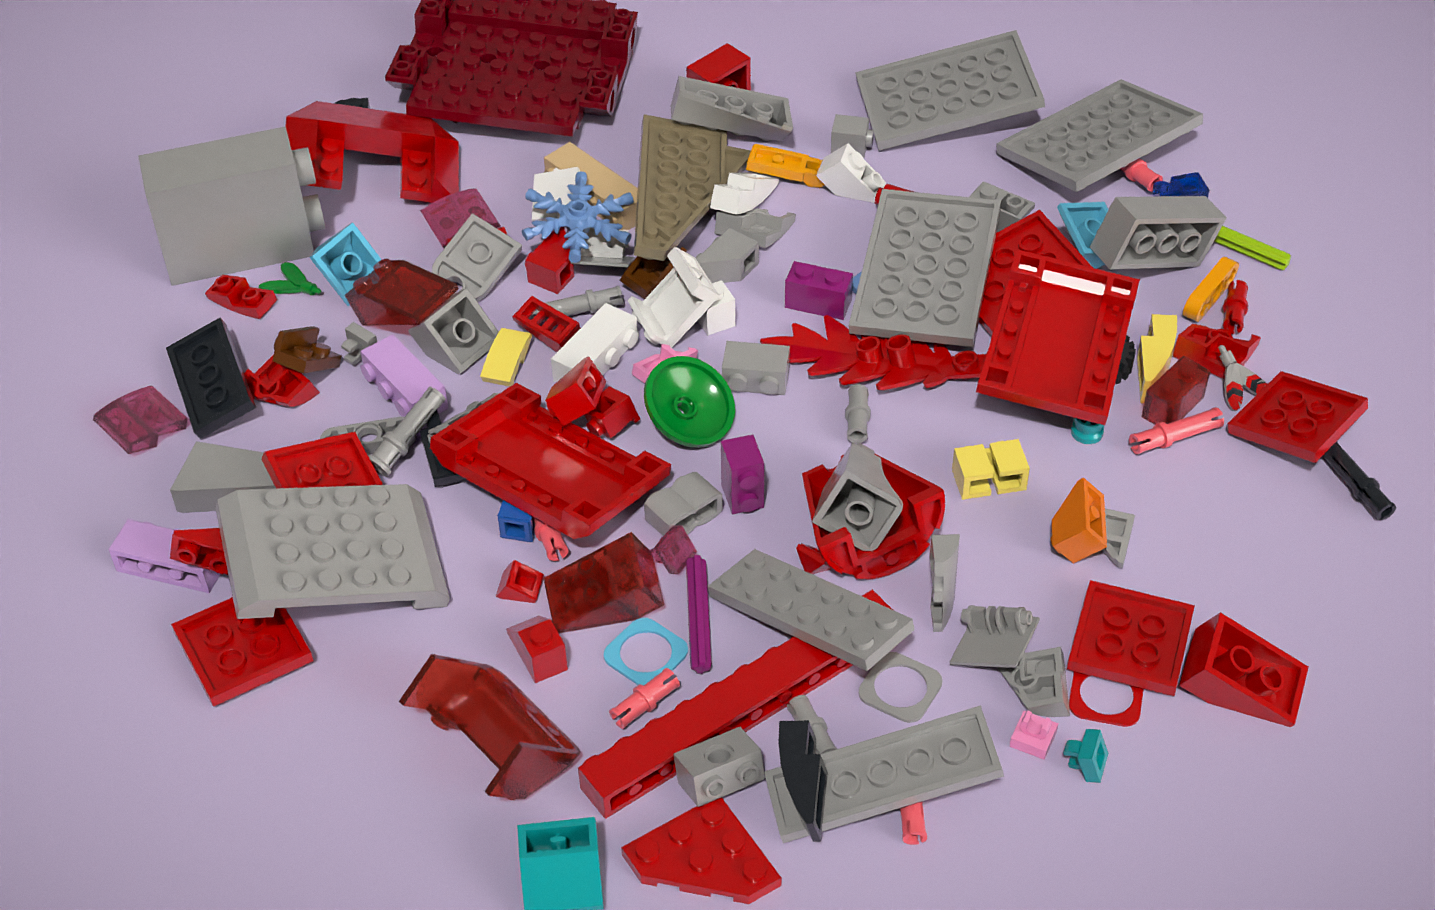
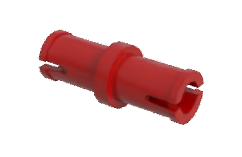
[1223,280,1249,334]

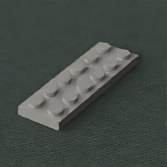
[708,549,914,671]
[764,705,1004,843]

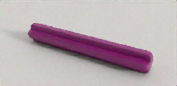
[686,555,711,674]

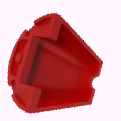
[802,454,945,579]

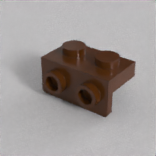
[619,246,687,299]

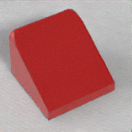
[496,560,544,603]

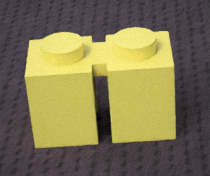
[952,439,1030,500]

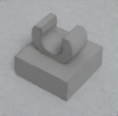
[341,322,377,365]

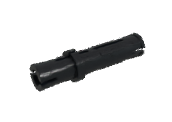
[1323,441,1396,520]

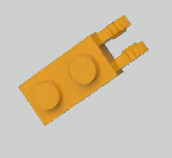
[746,144,825,188]

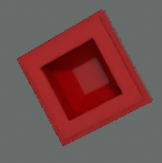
[796,543,833,574]

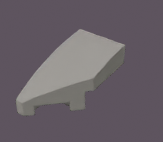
[1102,508,1135,568]

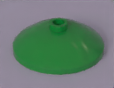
[644,356,735,447]

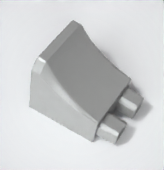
[812,442,903,551]

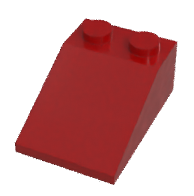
[1179,612,1309,727]

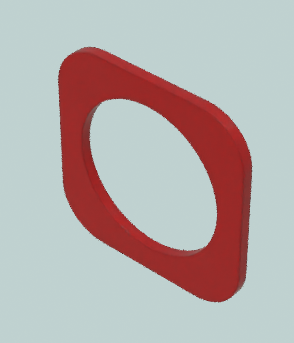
[1069,671,1144,727]

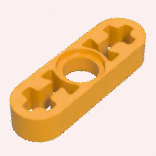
[1183,256,1239,322]

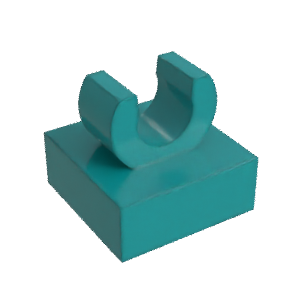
[1063,729,1109,783]

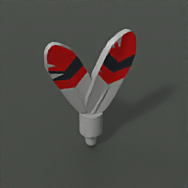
[1219,345,1267,411]

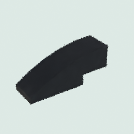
[778,720,828,842]

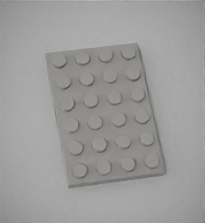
[855,30,1045,150]
[996,79,1203,192]
[848,189,1001,347]

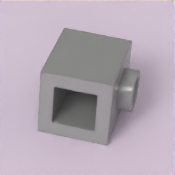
[831,114,874,158]

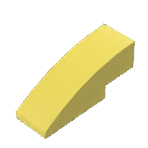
[1137,314,1177,404]

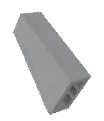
[170,441,276,513]

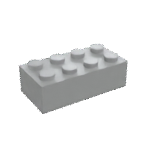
[1090,196,1227,269]

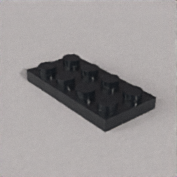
[166,317,257,439]

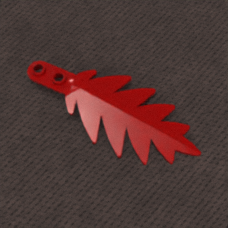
[760,315,987,390]

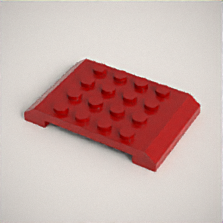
[976,249,1140,425]
[430,383,672,539]

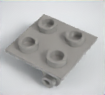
[950,605,1040,668]

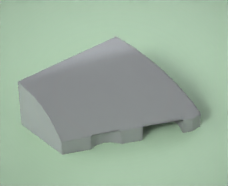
[714,208,796,248]
[929,534,960,632]
[997,647,1070,717]

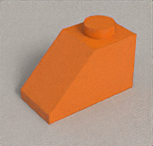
[1051,477,1107,564]

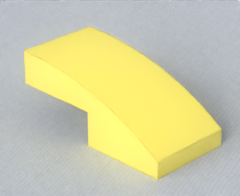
[480,328,532,387]

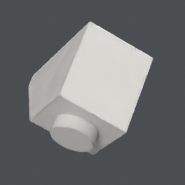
[697,280,735,336]

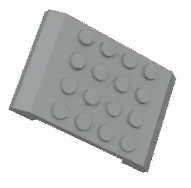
[216,484,450,619]

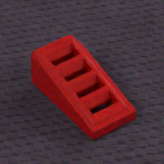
[512,296,581,352]

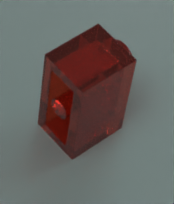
[1141,356,1211,425]

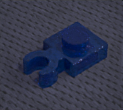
[1152,172,1210,198]

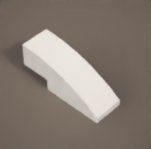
[710,172,779,215]

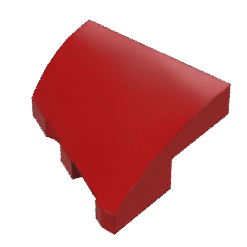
[1173,324,1261,379]
[244,355,320,407]

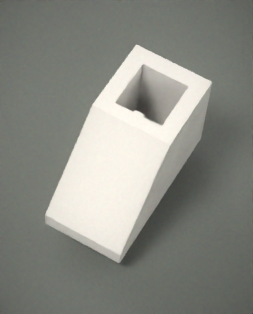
[816,143,886,203]

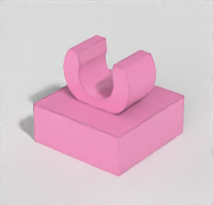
[1009,711,1059,760]

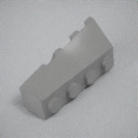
[670,76,793,141]

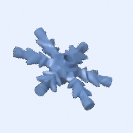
[522,171,634,263]

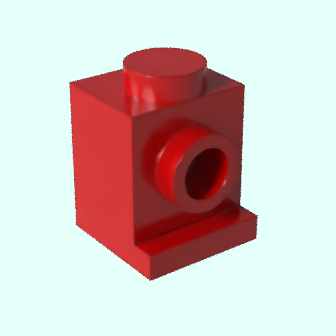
[584,386,640,439]

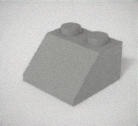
[408,288,499,374]

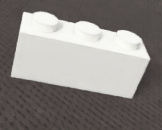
[551,303,639,382]

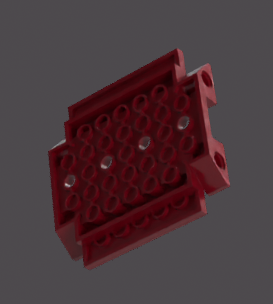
[385,0,638,137]

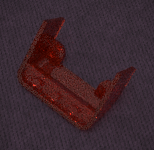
[399,654,580,801]

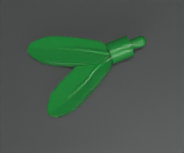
[259,262,321,295]

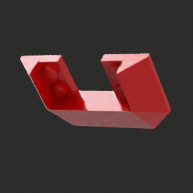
[285,101,459,206]

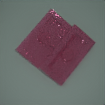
[420,188,501,248]
[93,385,188,454]

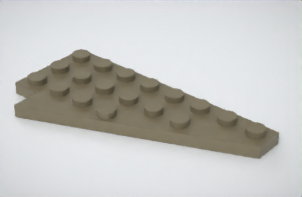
[634,114,751,261]

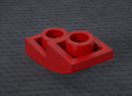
[205,274,277,319]

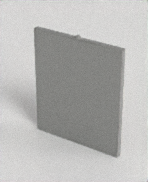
[571,256,635,267]

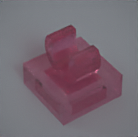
[650,525,697,574]

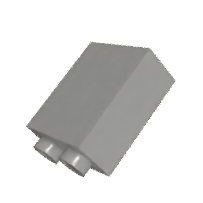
[138,127,325,286]

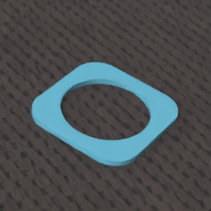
[604,618,688,685]

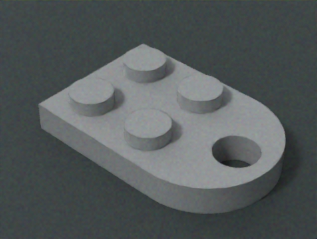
[432,213,522,303]

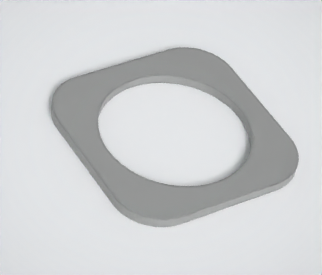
[859,652,942,723]

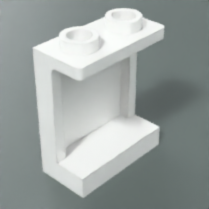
[628,247,720,348]

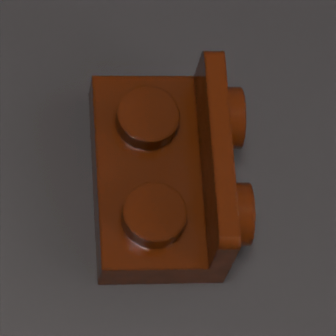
[272,326,342,374]

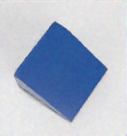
[497,500,534,542]

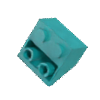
[517,817,604,910]

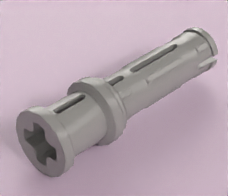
[368,386,446,477]

